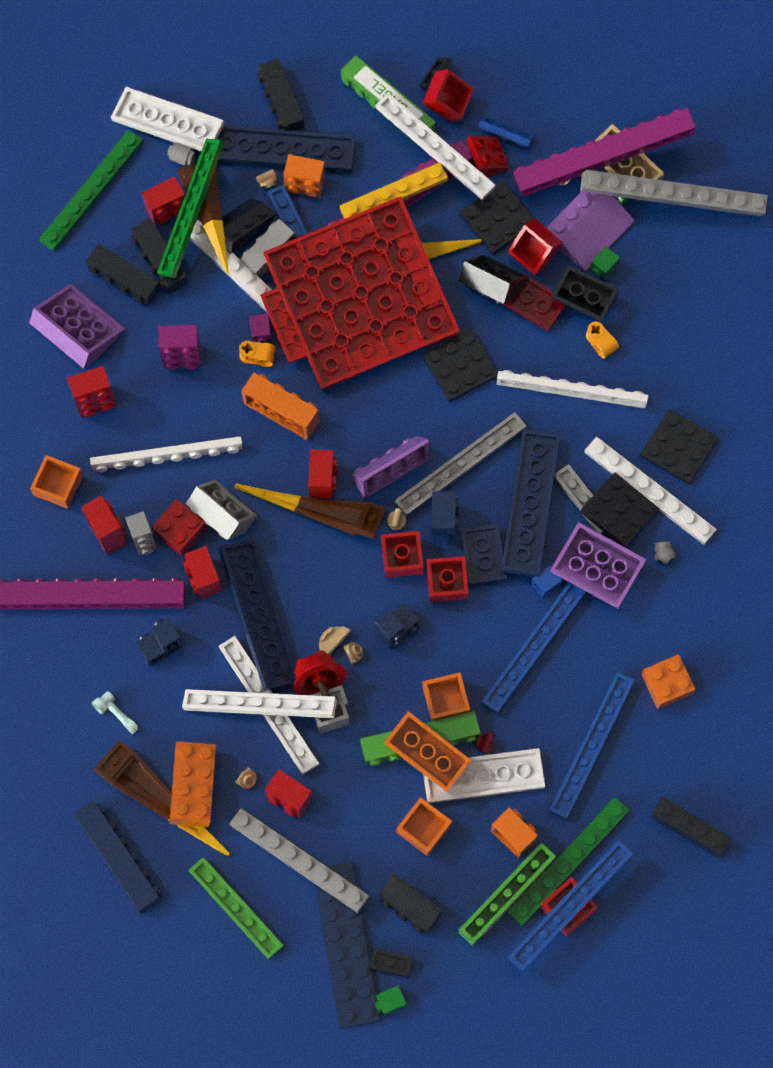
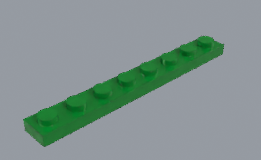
[39,130,143,252]
[157,138,224,278]
[507,797,630,927]

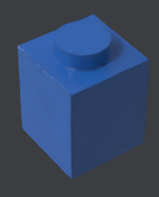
[531,565,562,598]

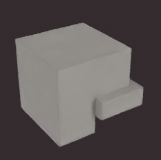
[310,685,350,734]

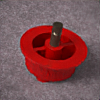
[294,650,347,697]

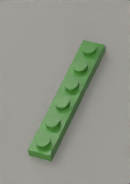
[188,857,283,960]

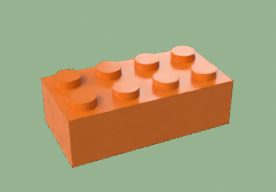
[242,373,320,441]
[383,711,471,792]
[169,741,216,827]

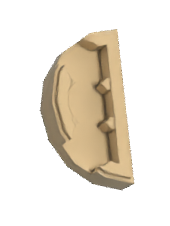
[319,626,351,655]

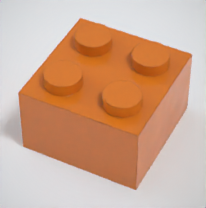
[283,154,326,197]
[30,455,83,509]
[641,654,696,710]
[422,672,470,721]
[396,797,452,856]
[491,808,538,859]

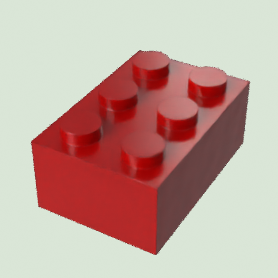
[67,366,117,418]
[81,496,127,555]

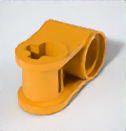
[586,322,619,359]
[239,341,276,367]

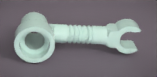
[92,691,138,734]

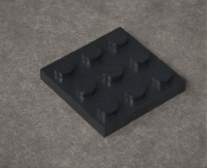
[459,181,535,255]
[422,329,498,402]
[640,409,718,485]
[580,472,659,547]

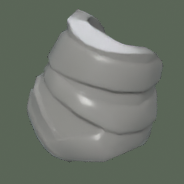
[654,541,676,564]

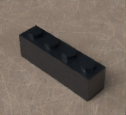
[256,58,305,131]
[130,218,188,294]
[86,244,161,306]
[650,796,731,859]

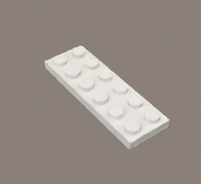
[111,87,224,151]
[423,748,545,804]

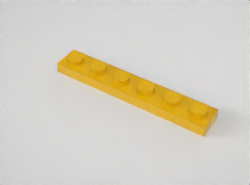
[339,162,448,219]

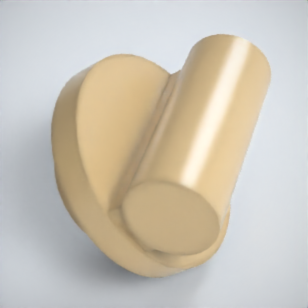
[256,169,277,189]
[387,508,406,530]
[343,642,363,665]
[235,767,257,789]

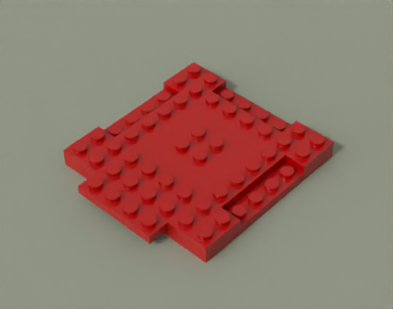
[260,196,460,391]

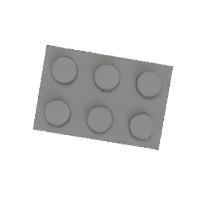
[185,479,257,540]

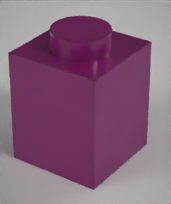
[249,314,271,343]

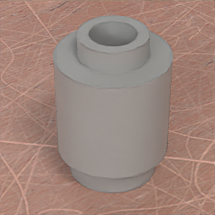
[167,143,196,166]

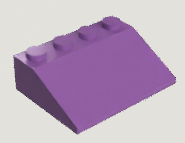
[547,192,635,272]
[29,284,125,368]
[352,436,429,499]
[550,522,646,609]

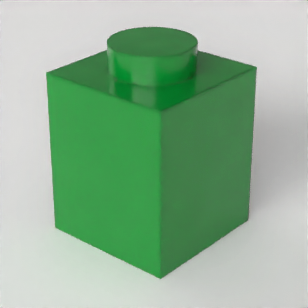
[590,246,620,280]
[374,986,407,1016]

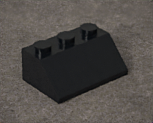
[222,199,275,254]
[459,255,529,304]
[551,265,619,322]
[379,873,442,935]

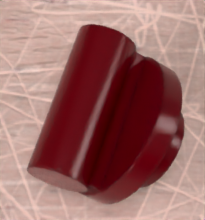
[476,732,495,754]

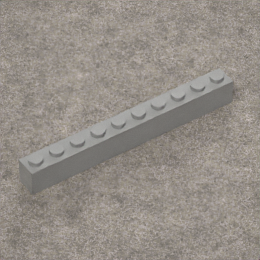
[580,170,768,216]

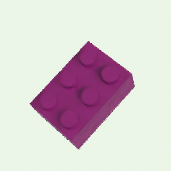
[159,325,201,370]

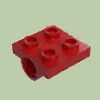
[466,136,510,177]

